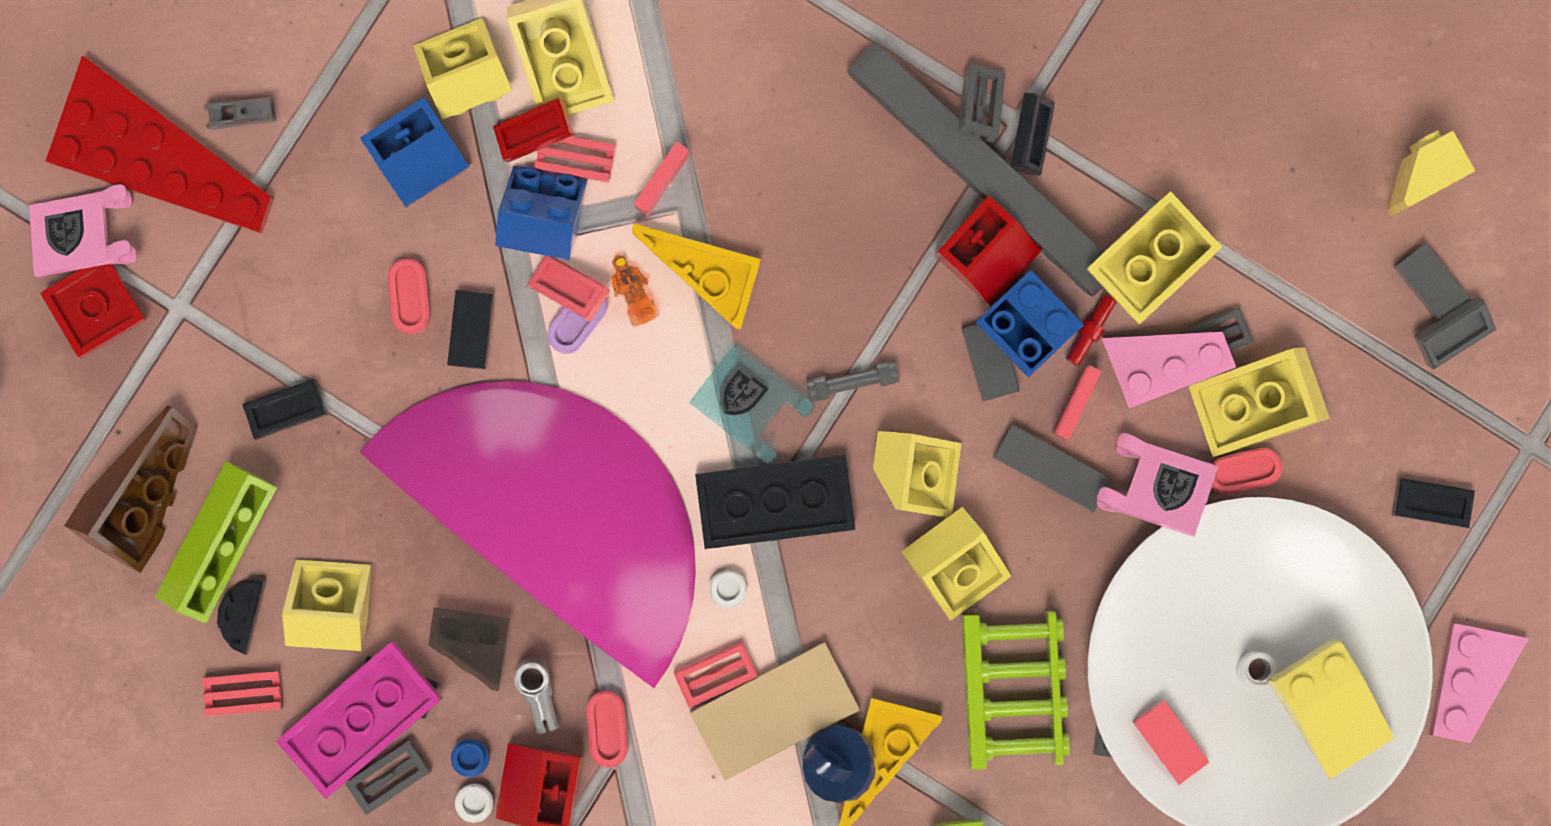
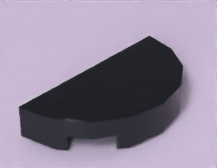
[217,580,266,655]

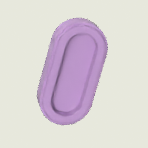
[547,297,608,354]

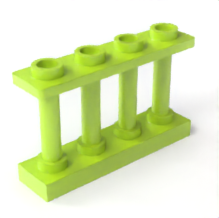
[961,611,1070,770]

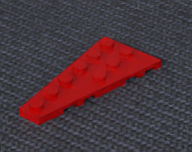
[45,55,274,234]

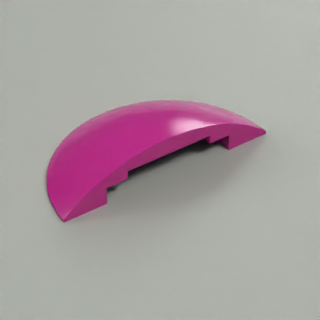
[360,381,696,688]

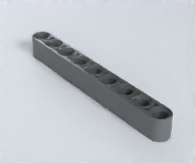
[846,43,1104,297]

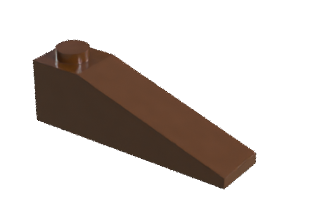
[64,405,197,573]

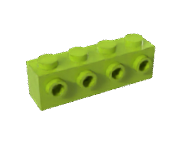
[155,461,277,623]

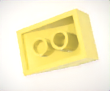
[507,0,614,115]
[1087,191,1222,325]
[1188,347,1330,457]
[1267,640,1394,779]

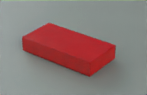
[493,98,575,163]

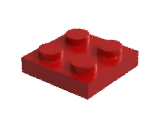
[40,264,146,359]

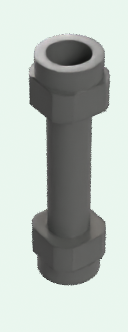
[806,360,899,403]

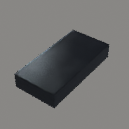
[1011,93,1055,176]
[447,290,494,370]
[242,379,328,440]
[1392,478,1475,528]

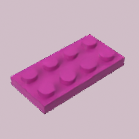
[276,641,443,799]

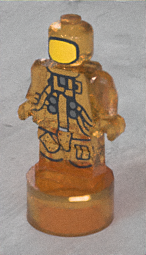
[611,254,660,327]

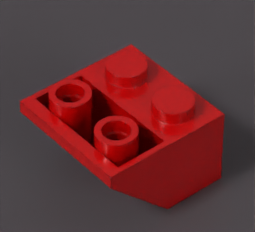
[935,196,1042,307]
[495,742,584,826]

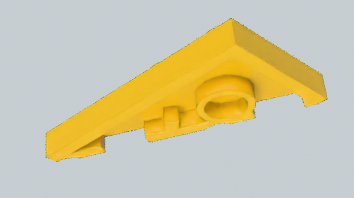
[632,223,761,330]
[838,698,943,826]

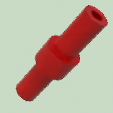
[1066,295,1117,367]

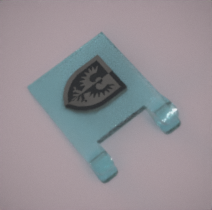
[689,343,814,465]

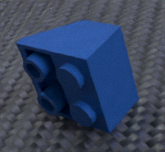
[360,97,470,207]
[495,165,587,260]
[975,270,1083,378]

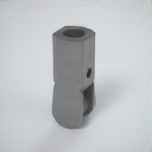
[204,97,275,130]

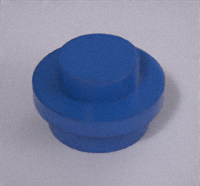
[451,739,489,777]

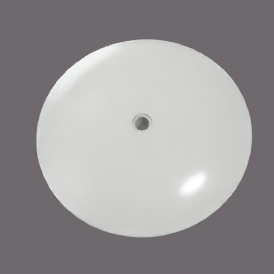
[1088,497,1433,826]

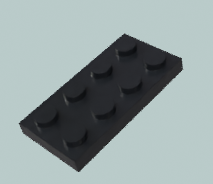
[695,455,856,550]

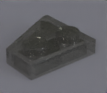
[428,607,510,691]

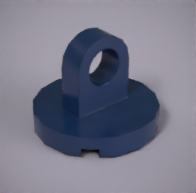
[802,726,876,803]

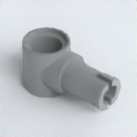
[514,655,560,734]

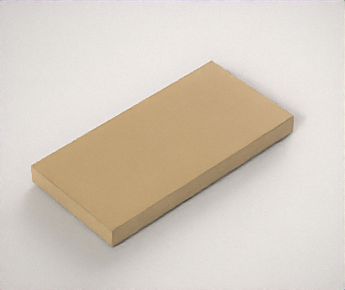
[690,642,860,781]

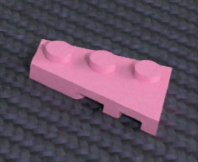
[1102,332,1237,409]
[1429,623,1529,743]

